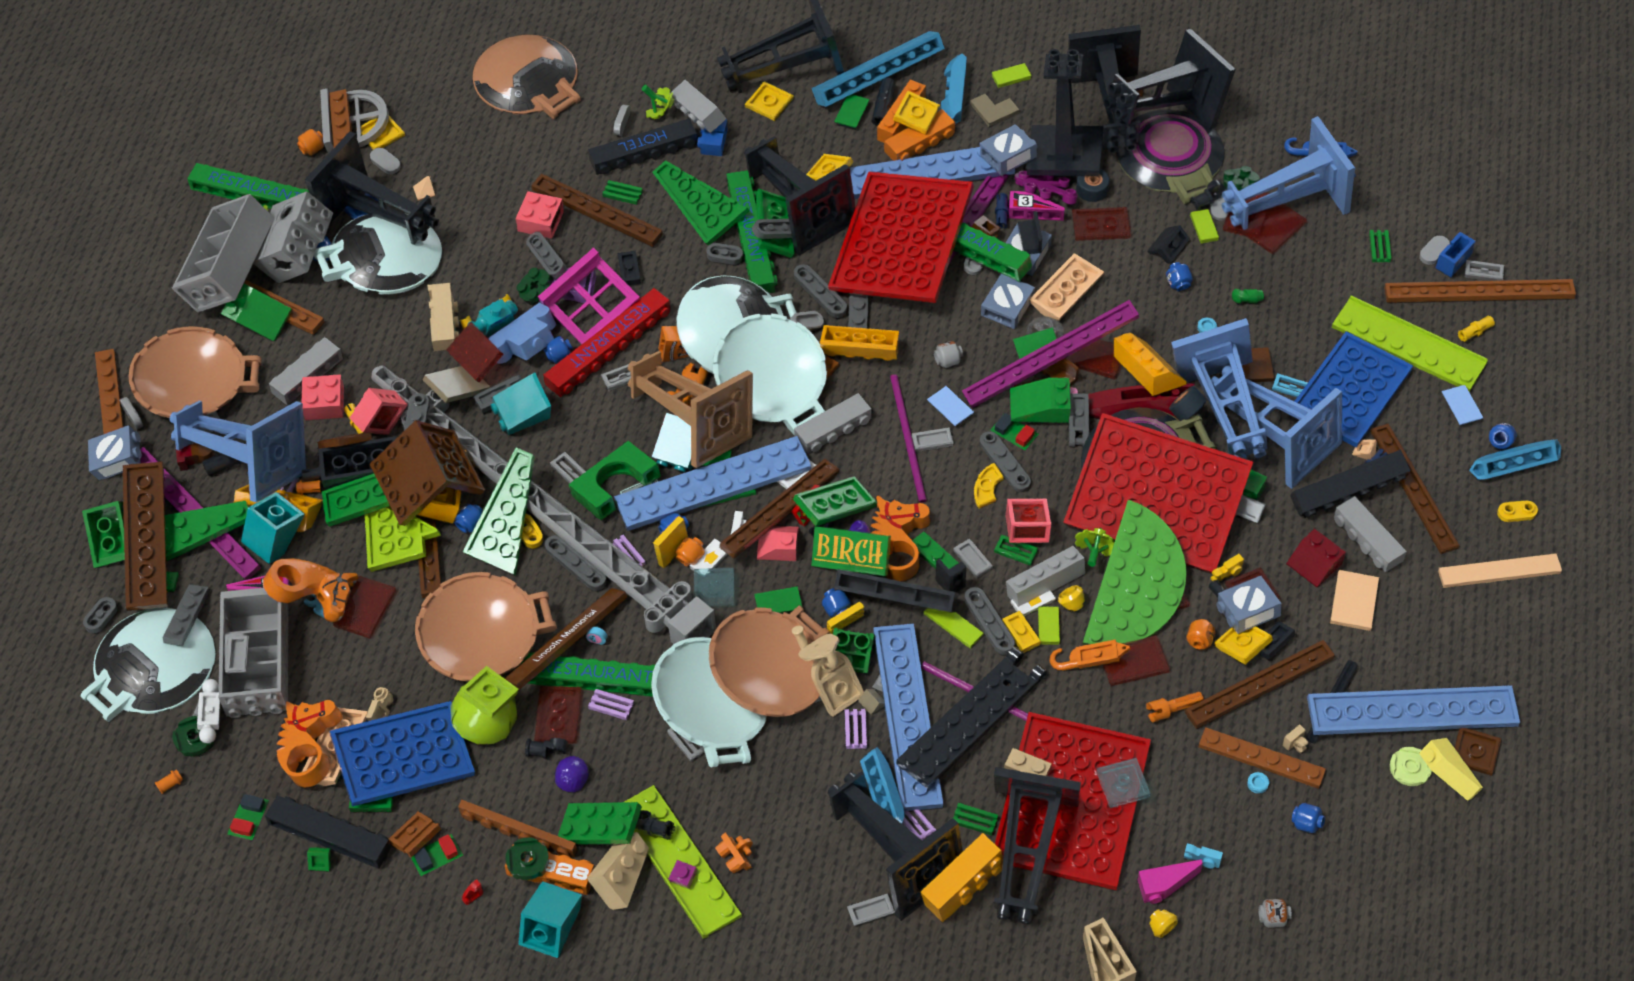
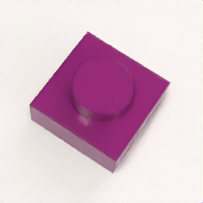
[668,860,698,889]

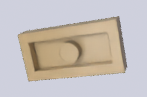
[1004,748,1051,776]

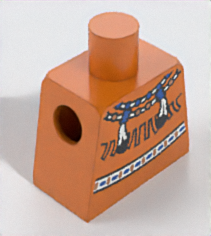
[658,326,690,362]

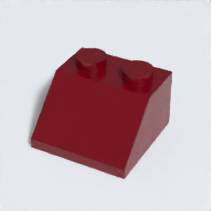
[1286,528,1346,588]

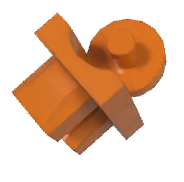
[715,832,753,873]

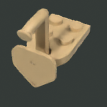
[792,626,864,717]

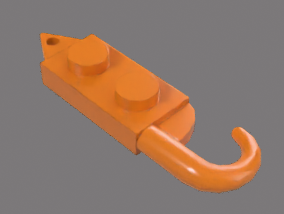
[1049,639,1131,671]

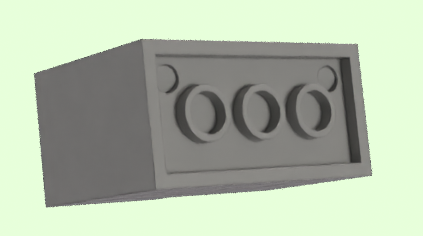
[253,191,333,283]

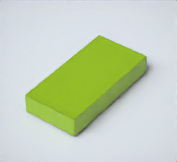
[992,63,1031,88]
[1190,209,1219,244]
[1038,607,1060,645]

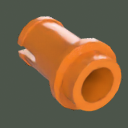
[296,480,321,495]
[155,770,183,794]

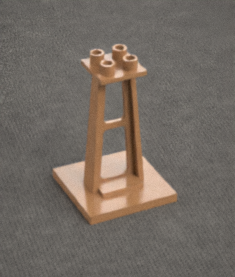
[628,351,753,468]

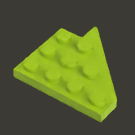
[365,506,441,572]

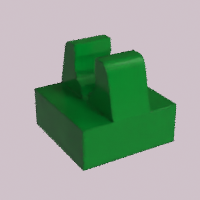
[307,847,331,871]

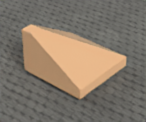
[413,176,435,201]
[1352,440,1377,460]

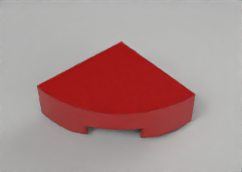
[462,879,483,905]

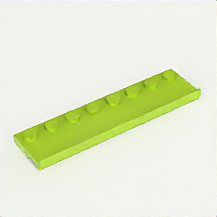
[1331,296,1488,392]
[624,785,742,938]

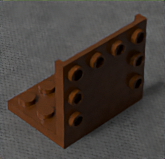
[370,420,485,526]

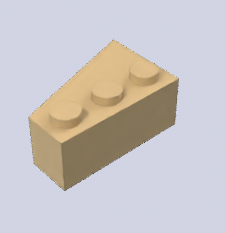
[428,283,460,351]
[587,832,649,910]
[1083,918,1136,981]

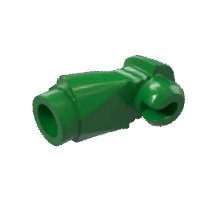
[1232,289,1264,304]

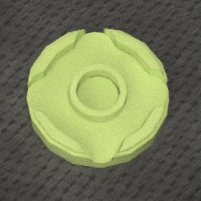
[1390,747,1432,786]

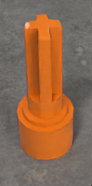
[1146,692,1204,722]

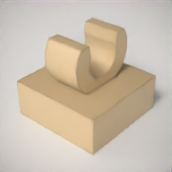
[1283,725,1308,753]

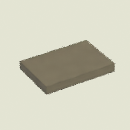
[423,364,491,403]

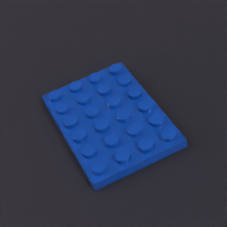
[1294,331,1413,447]
[330,701,475,807]

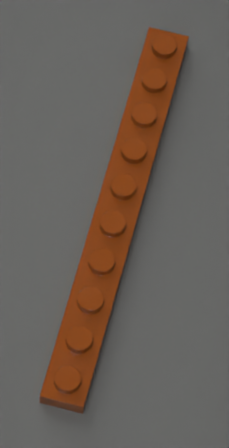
[1384,279,1576,302]

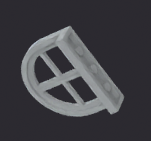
[320,89,389,153]

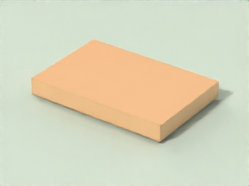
[1330,570,1379,631]

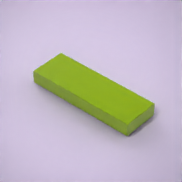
[924,608,983,648]

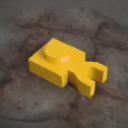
[1211,554,1244,581]

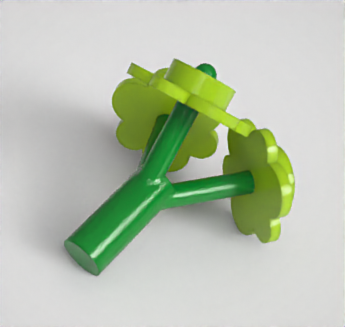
[641,85,674,119]
[1075,528,1114,567]

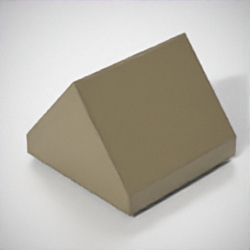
[858,689,885,716]

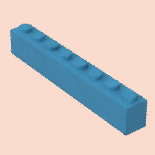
[811,31,944,106]

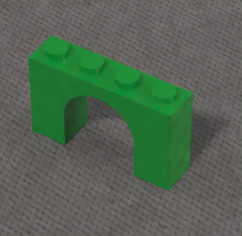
[568,441,661,520]

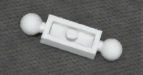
[197,679,220,743]

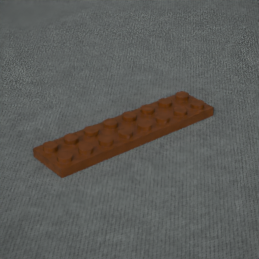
[123,462,168,611]

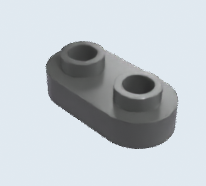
[706,243,743,265]
[83,597,118,633]

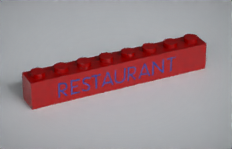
[543,288,671,397]

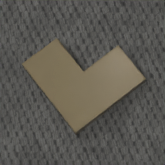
[970,94,1019,127]

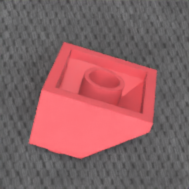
[757,526,799,561]

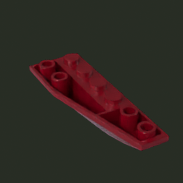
[1088,384,1196,428]

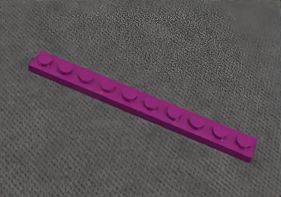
[962,300,1139,408]
[140,447,261,580]

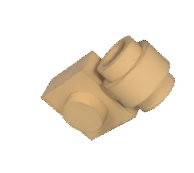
[365,687,393,721]

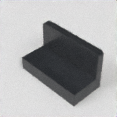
[1018,211,1043,254]
[1147,225,1190,263]
[935,559,967,592]

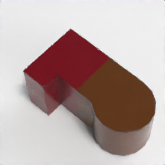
[175,443,215,471]

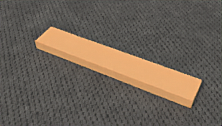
[1438,554,1562,588]

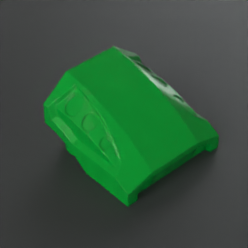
[833,628,875,674]

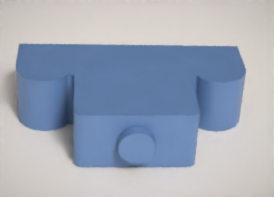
[481,303,556,364]

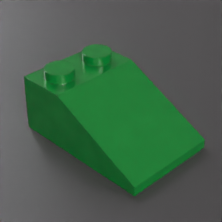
[221,283,293,341]
[1010,378,1071,423]
[82,501,125,568]

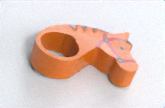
[871,496,930,581]
[277,700,342,787]

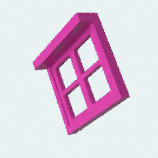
[538,248,640,345]

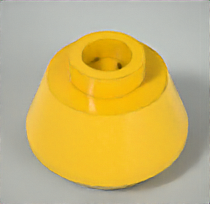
[1058,585,1085,611]
[1149,909,1178,938]

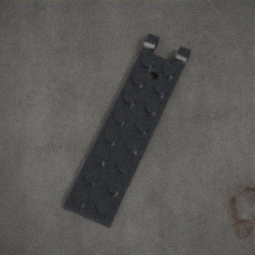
[896,647,1048,789]

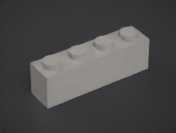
[669,80,726,133]
[269,337,343,405]
[794,393,871,454]
[1334,496,1407,572]
[1006,546,1085,607]

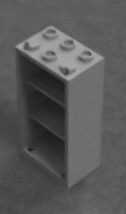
[172,194,274,312]
[218,588,288,718]

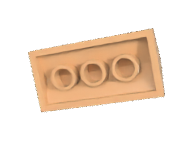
[1029,253,1104,320]
[302,707,368,786]

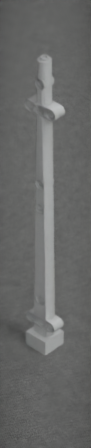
[371,365,716,644]

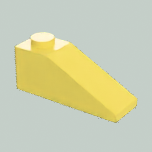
[1419,738,1483,801]

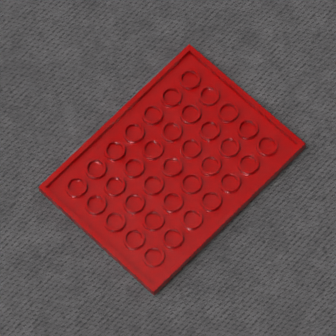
[828,171,974,303]
[1063,413,1253,573]
[995,712,1151,890]

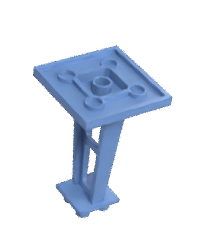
[1221,116,1355,230]
[1171,318,1267,460]
[1211,365,1342,489]
[170,401,306,502]

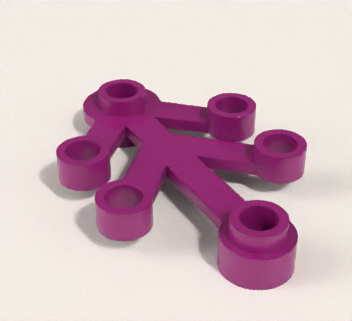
[1014,171,1078,204]

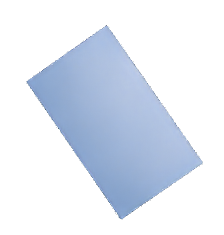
[1442,385,1483,425]
[927,386,974,426]

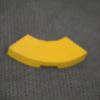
[974,463,1004,509]

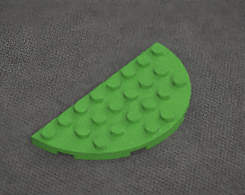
[1082,500,1186,645]

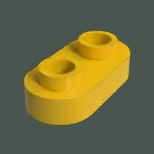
[1497,501,1538,522]
[521,514,543,549]

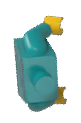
[459,294,518,339]

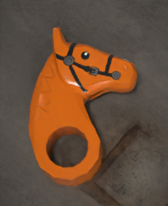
[263,558,358,622]

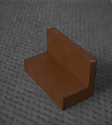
[1040,358,1079,386]

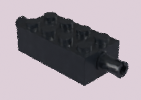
[302,436,396,490]

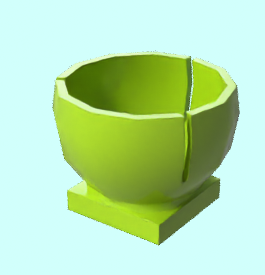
[451,666,519,744]

